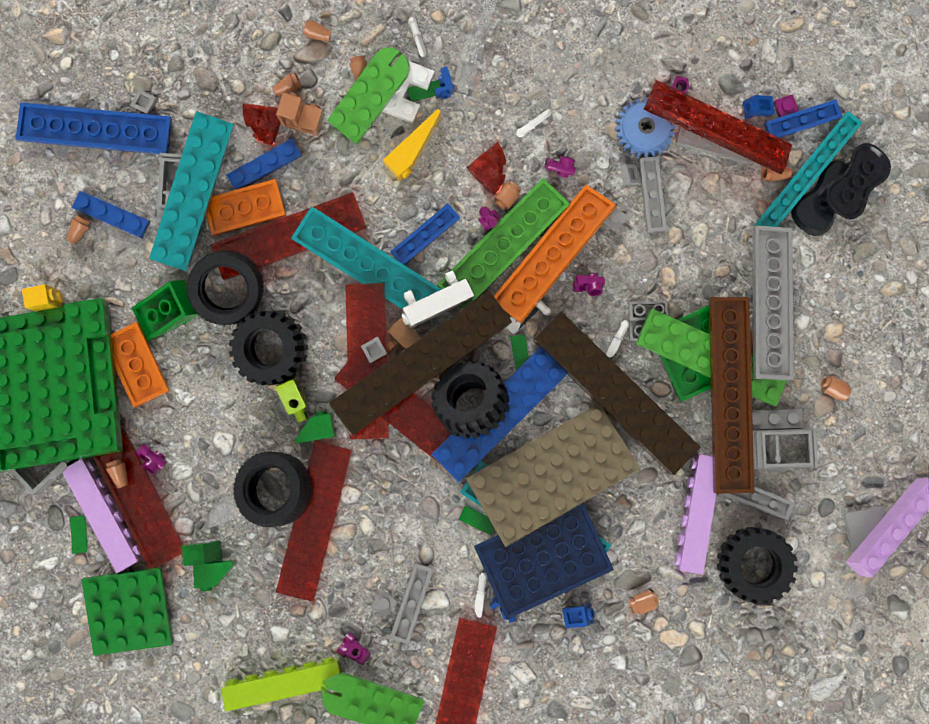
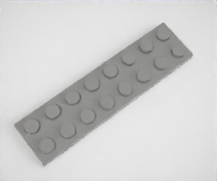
[753,226,794,381]

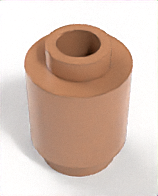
[494,181,521,210]
[821,375,852,401]
[628,590,659,615]

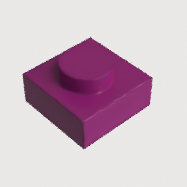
[773,94,799,117]

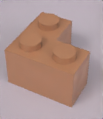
[276,92,325,136]

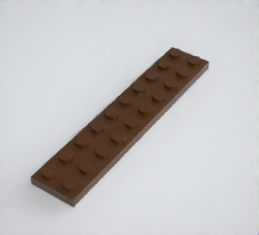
[709,297,754,494]

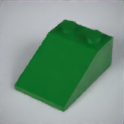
[132,280,198,342]

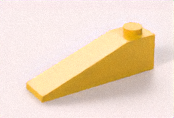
[383,109,441,181]

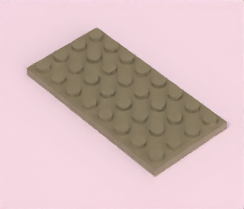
[466,404,641,548]

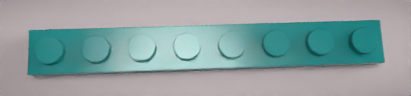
[753,111,863,227]

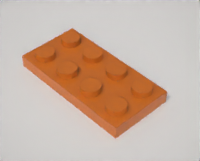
[206,179,286,236]
[111,322,170,408]

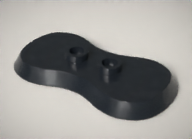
[826,143,891,219]
[791,160,849,236]

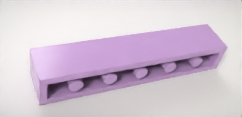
[674,454,716,575]
[62,459,143,573]
[846,478,929,578]

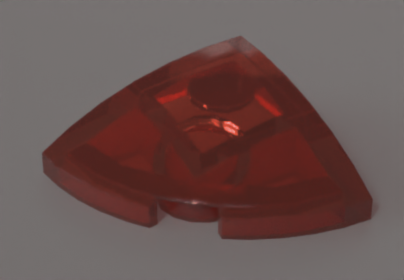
[242,103,281,146]
[466,142,506,195]

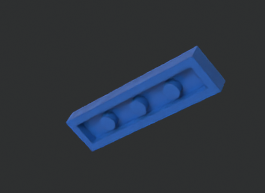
[764,99,843,141]
[227,138,302,190]
[72,191,150,239]
[390,203,460,265]

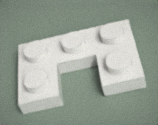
[382,61,435,124]

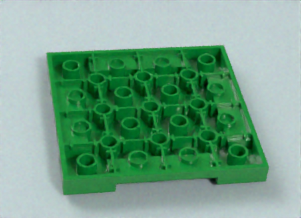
[0,298,123,472]

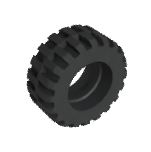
[229,311,308,386]
[431,361,510,439]
[717,527,798,605]

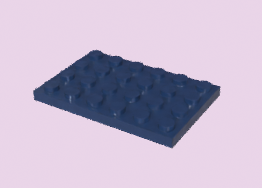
[474,503,614,620]

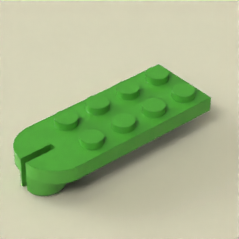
[327,47,410,144]
[321,673,425,724]

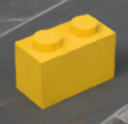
[22,284,64,312]

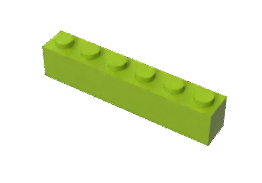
[221,657,342,712]

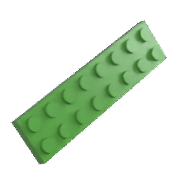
[437,178,570,310]
[636,309,787,406]

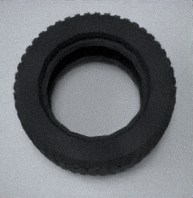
[186,250,264,326]
[233,451,313,527]

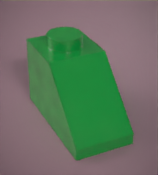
[295,411,336,444]
[180,540,222,566]
[193,560,237,591]

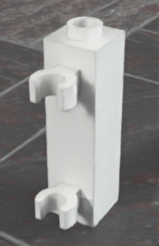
[401,271,474,328]

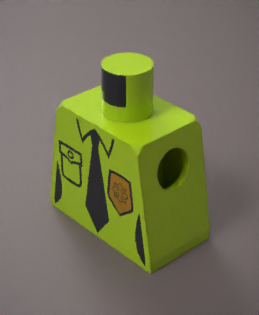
[275,376,308,423]

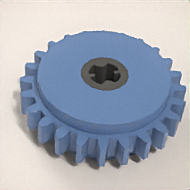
[615,98,676,158]

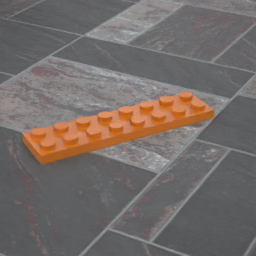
[494,184,616,324]

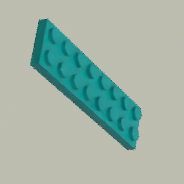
[149,111,234,271]
[291,206,441,309]

